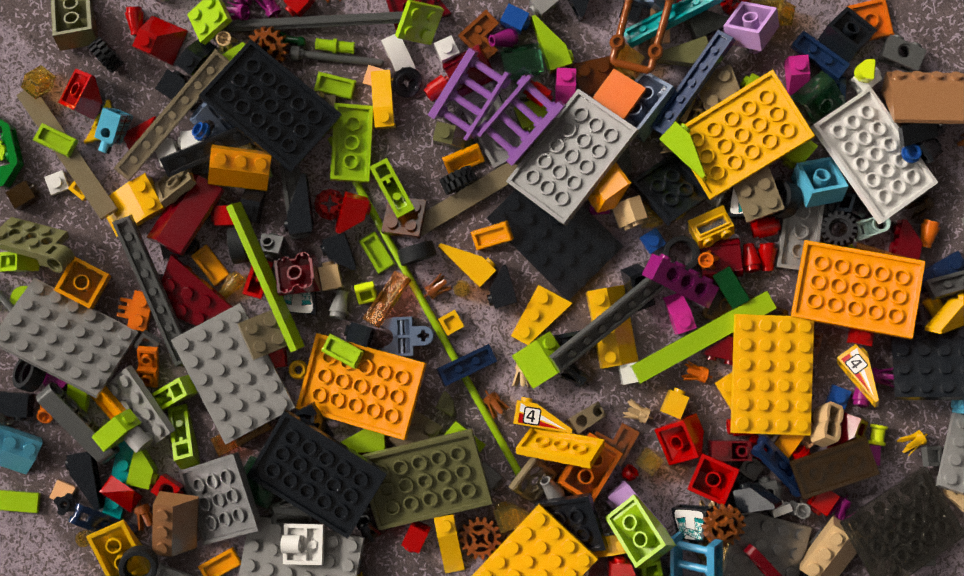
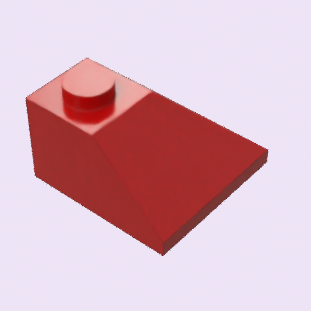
[132,15,188,66]
[58,69,102,120]
[654,413,704,465]
[687,453,740,505]

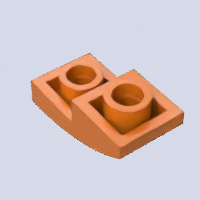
[136,346,159,387]

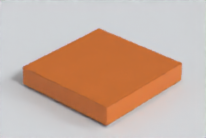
[848,0,894,41]
[593,69,646,120]

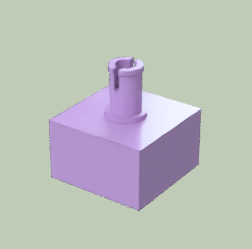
[723,1,779,54]

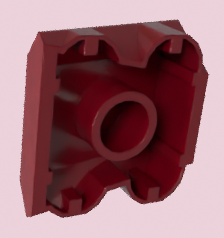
[443,44,494,97]
[700,238,743,280]
[274,252,322,296]

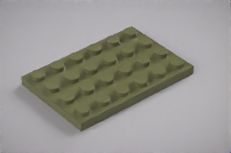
[362,429,493,531]

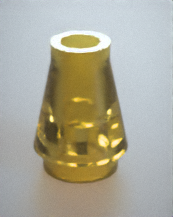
[218,271,246,300]

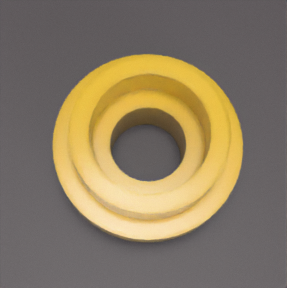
[289,360,307,380]

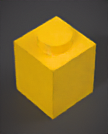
[660,388,689,419]

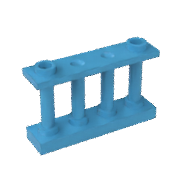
[670,531,723,576]

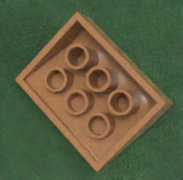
[881,70,964,124]

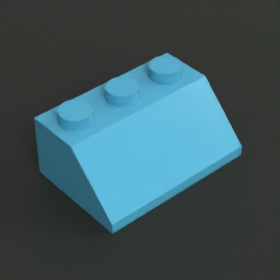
[0,424,43,474]

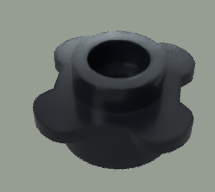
[54,493,76,515]

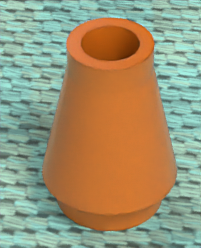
[920,219,940,248]

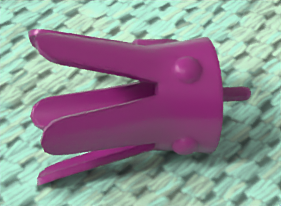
[254,0,281,18]
[226,1,250,21]
[871,368,894,388]
[828,494,852,522]

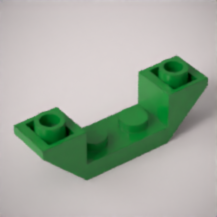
[0,119,24,189]

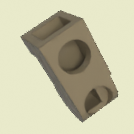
[566,401,607,434]

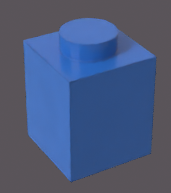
[500,3,531,35]

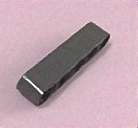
[36,382,120,465]

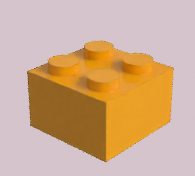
[54,257,112,310]

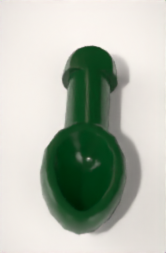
[272,31,306,47]

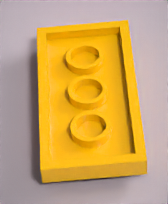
[516,427,605,469]

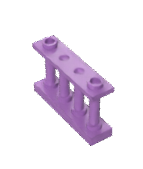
[428,48,511,141]
[477,74,566,166]

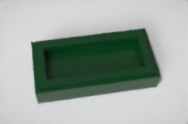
[713,266,751,309]

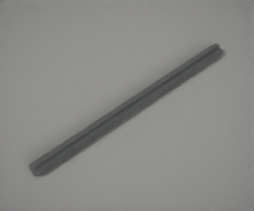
[222,11,403,32]

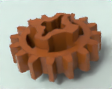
[246,26,289,63]
[701,503,746,548]
[459,516,501,560]

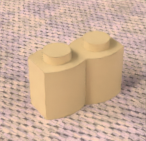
[612,195,647,230]
[810,401,844,447]

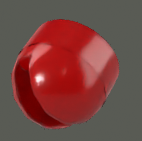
[621,464,639,481]

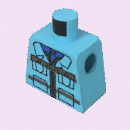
[94,108,133,154]

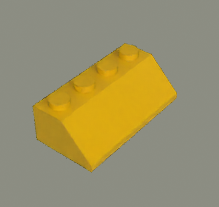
[586,285,639,369]

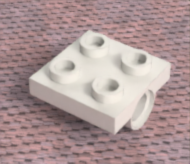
[280,523,325,565]

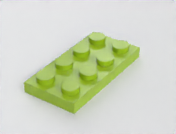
[330,103,373,183]

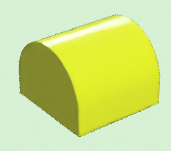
[854,59,876,83]
[354,281,378,305]

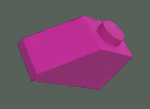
[784,55,810,99]
[555,68,576,104]
[663,293,697,334]

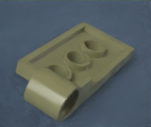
[0,217,75,273]

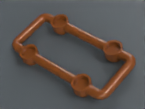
[610,0,677,74]

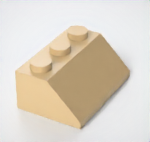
[800,516,868,576]

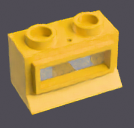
[688,205,735,249]

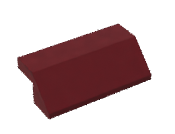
[147,174,225,256]

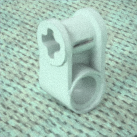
[855,217,891,242]

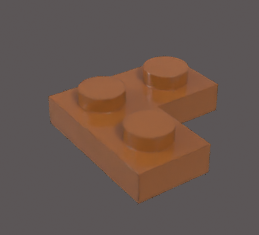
[458,10,499,61]
[594,423,640,467]

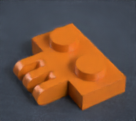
[116,290,151,331]

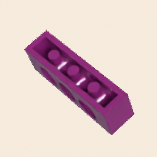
[642,253,719,309]

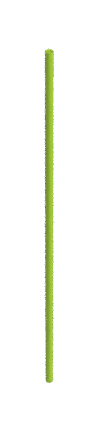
[327,136,521,476]

